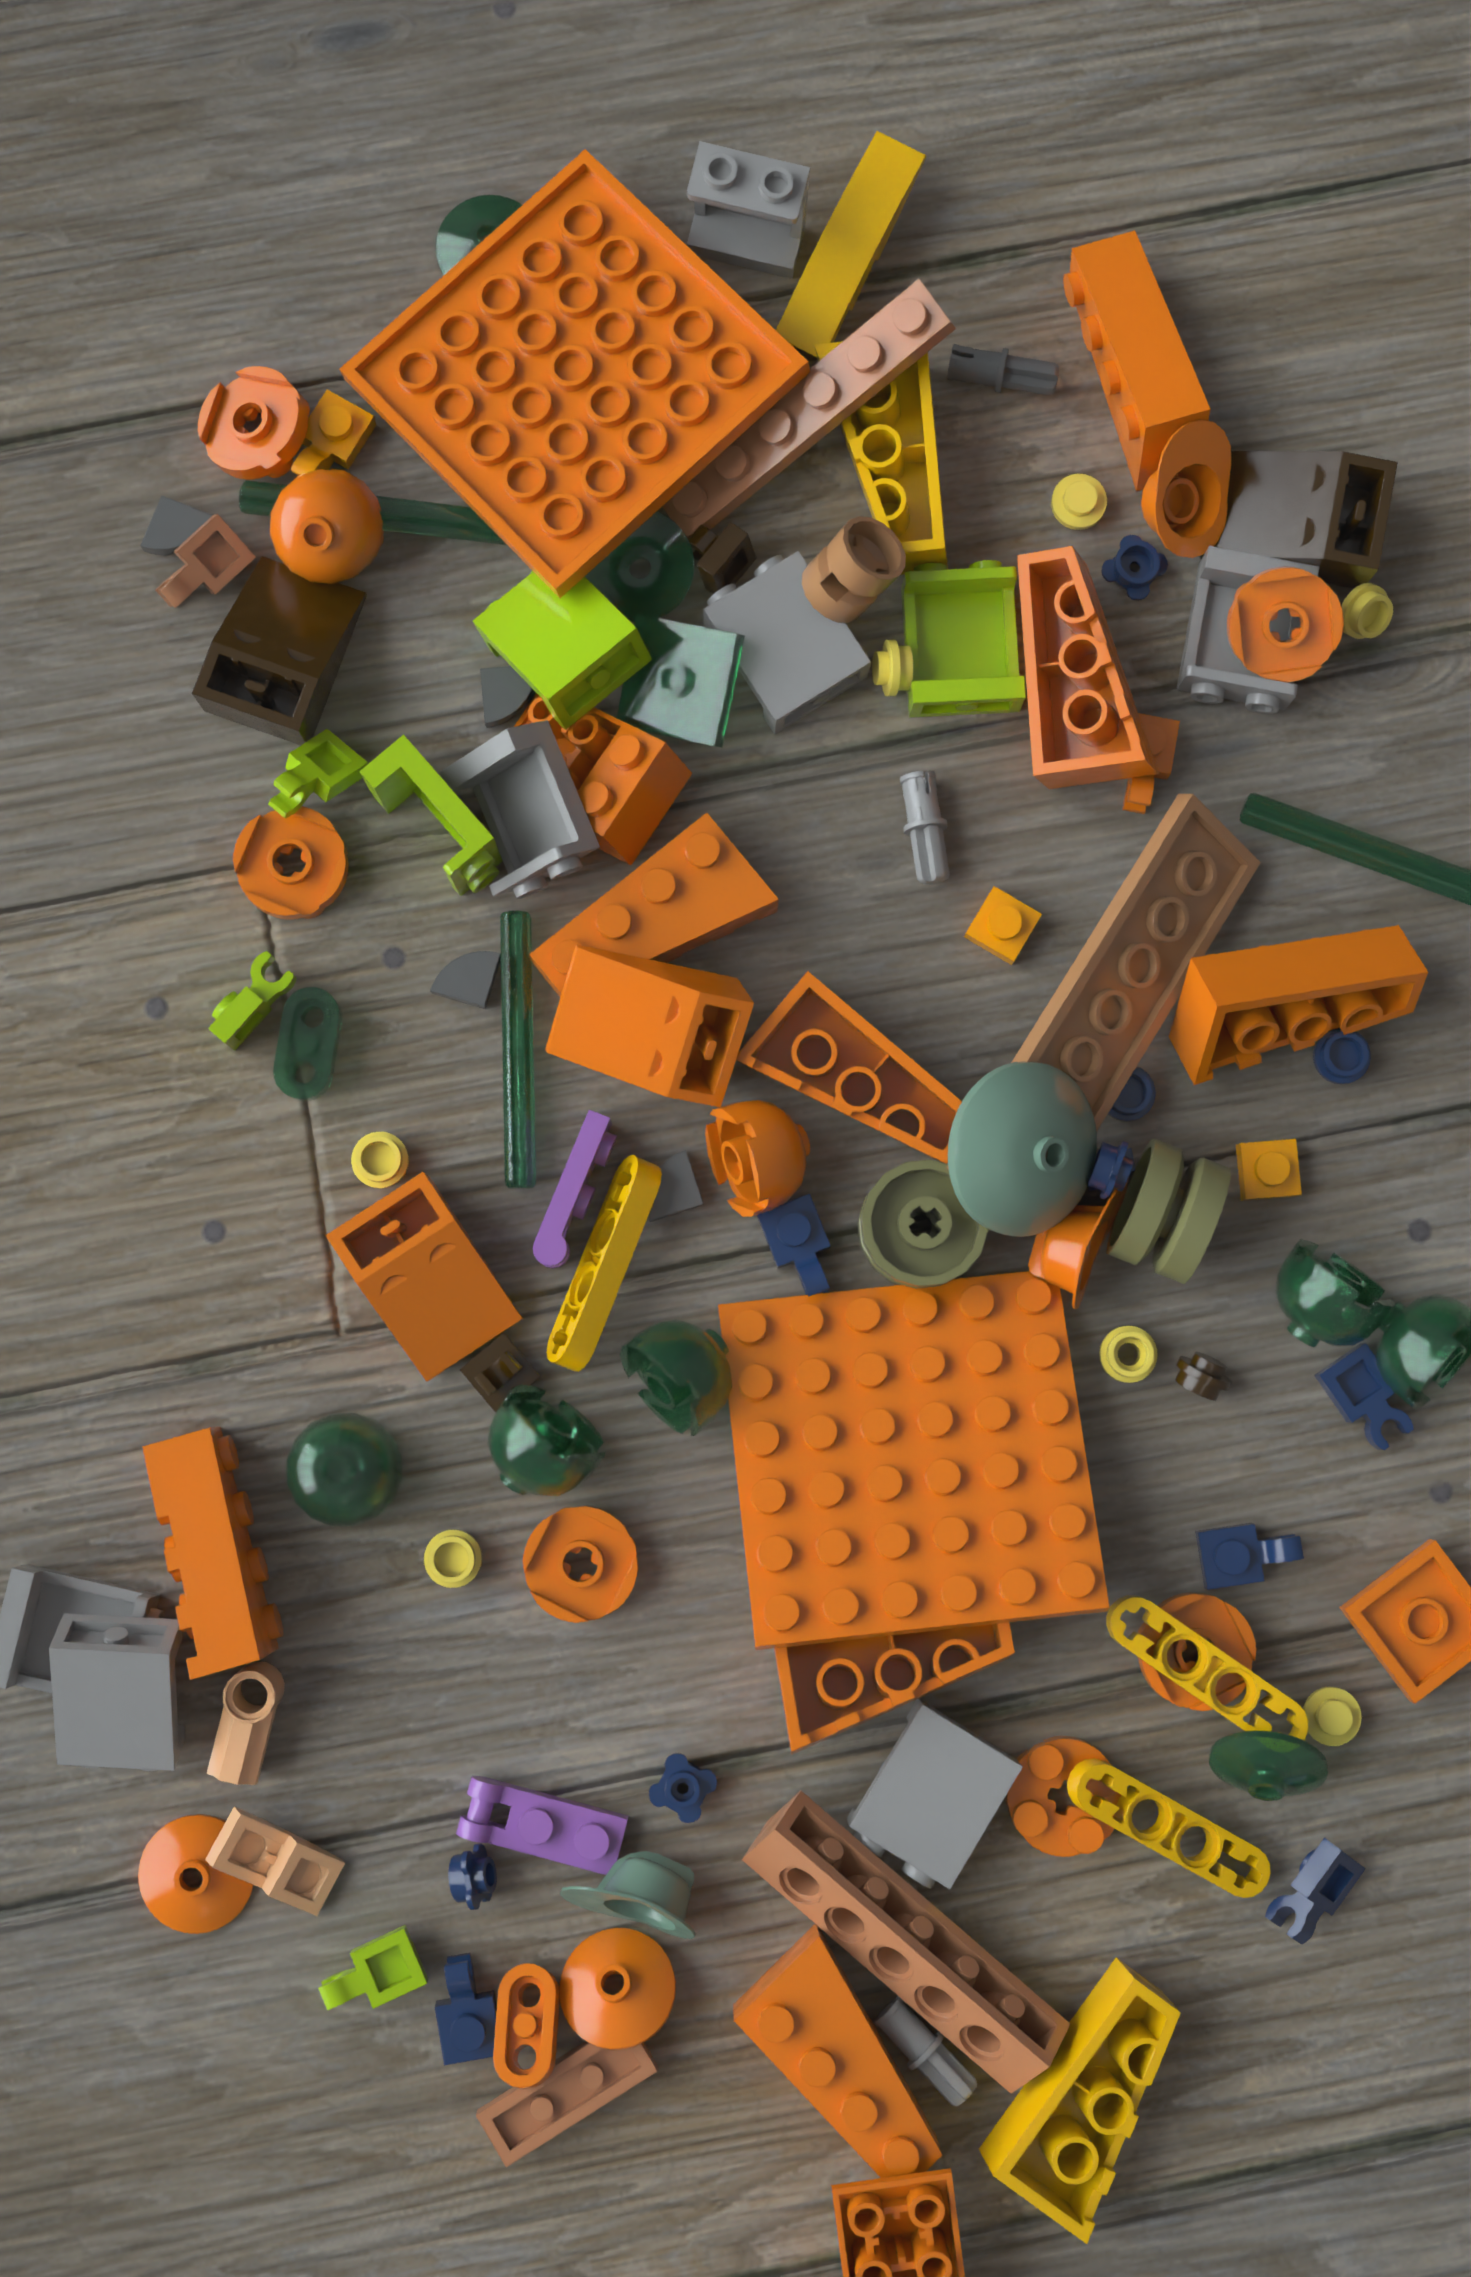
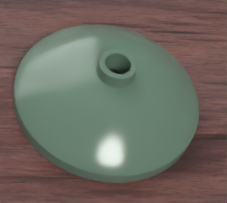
[948,1061,1097,1237]

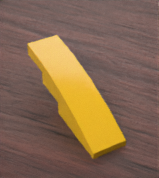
[776,131,927,357]

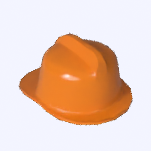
[1141,419,1231,558]
[1028,1182,1128,1309]

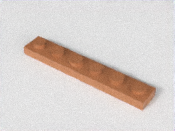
[662,279,956,541]

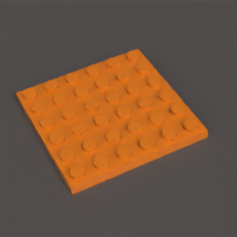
[339,149,810,598]
[718,1271,1110,1650]

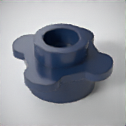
[1101,535,1168,601]
[1087,1141,1134,1199]
[649,1753,717,1823]
[448,1843,497,1910]

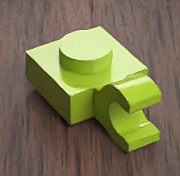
[268,729,368,818]
[208,951,297,1051]
[318,1925,428,2010]

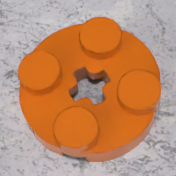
[198,366,310,480]
[1227,566,1344,682]
[233,806,349,920]
[523,1505,639,1623]
[1138,1592,1256,1711]
[1005,1736,1121,1857]

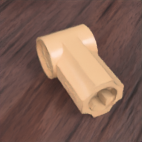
[207,1661,285,1785]

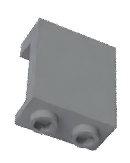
[687,141,810,279]
[1176,546,1319,714]
[703,551,871,735]
[440,720,600,899]
[0,1564,164,1693]
[49,1613,185,1771]
[847,1699,1023,1889]

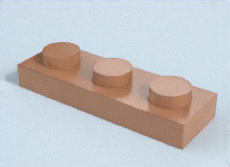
[476,2041,658,2167]

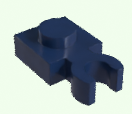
[1314,1343,1414,1450]

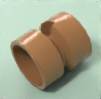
[802,516,906,623]

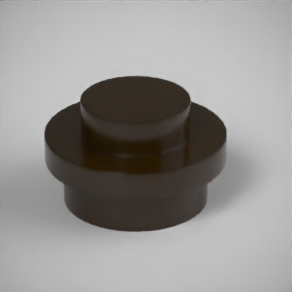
[1175,1351,1232,1401]

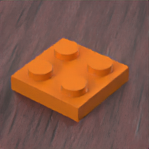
[1339,1539,1471,1704]

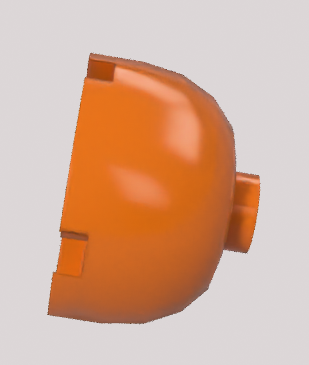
[270,469,384,584]
[705,1100,810,1217]

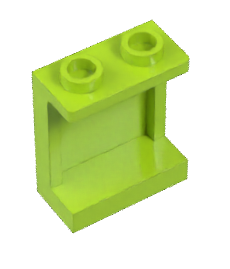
[901,560,1026,718]
[473,571,652,730]
[359,734,503,896]

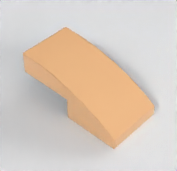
[205,1806,345,1916]

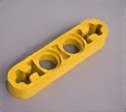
[546,1155,662,1372]
[1106,1595,1308,1751]
[1067,1758,1271,1898]

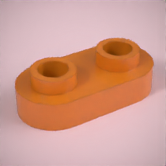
[493,1963,560,2089]

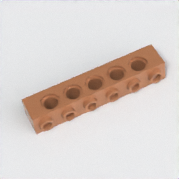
[742,1790,1070,2094]

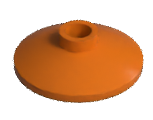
[138,1814,254,1934]
[559,1928,676,2050]

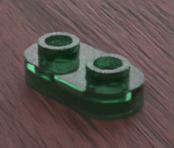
[273,987,342,1101]

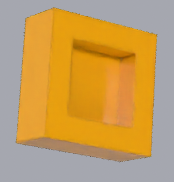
[964,886,1042,965]
[1236,1139,1302,1201]

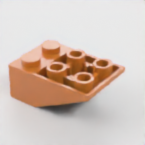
[514,693,692,865]
[545,944,754,1107]
[325,1172,523,1382]
[831,2168,965,2277]

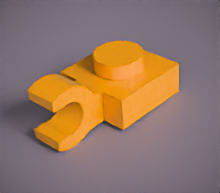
[291,389,377,476]

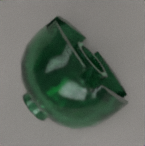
[1275,1239,1396,1347]
[1376,1294,1471,1410]
[620,1319,732,1436]
[487,1384,605,1497]
[286,1413,402,1527]

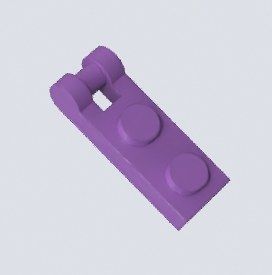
[533,1110,617,1269]
[456,1776,629,1875]

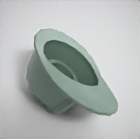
[560,1851,696,1939]

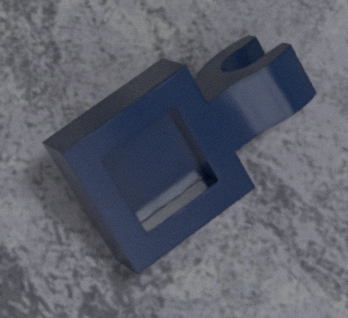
[757,1194,831,1297]
[1195,1523,1304,1590]
[1265,1837,1366,1945]
[435,1952,497,2066]

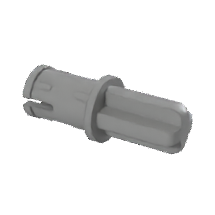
[900,771,950,885]
[873,1996,977,2107]

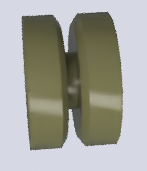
[1106,1139,1231,1284]
[857,1159,988,1289]

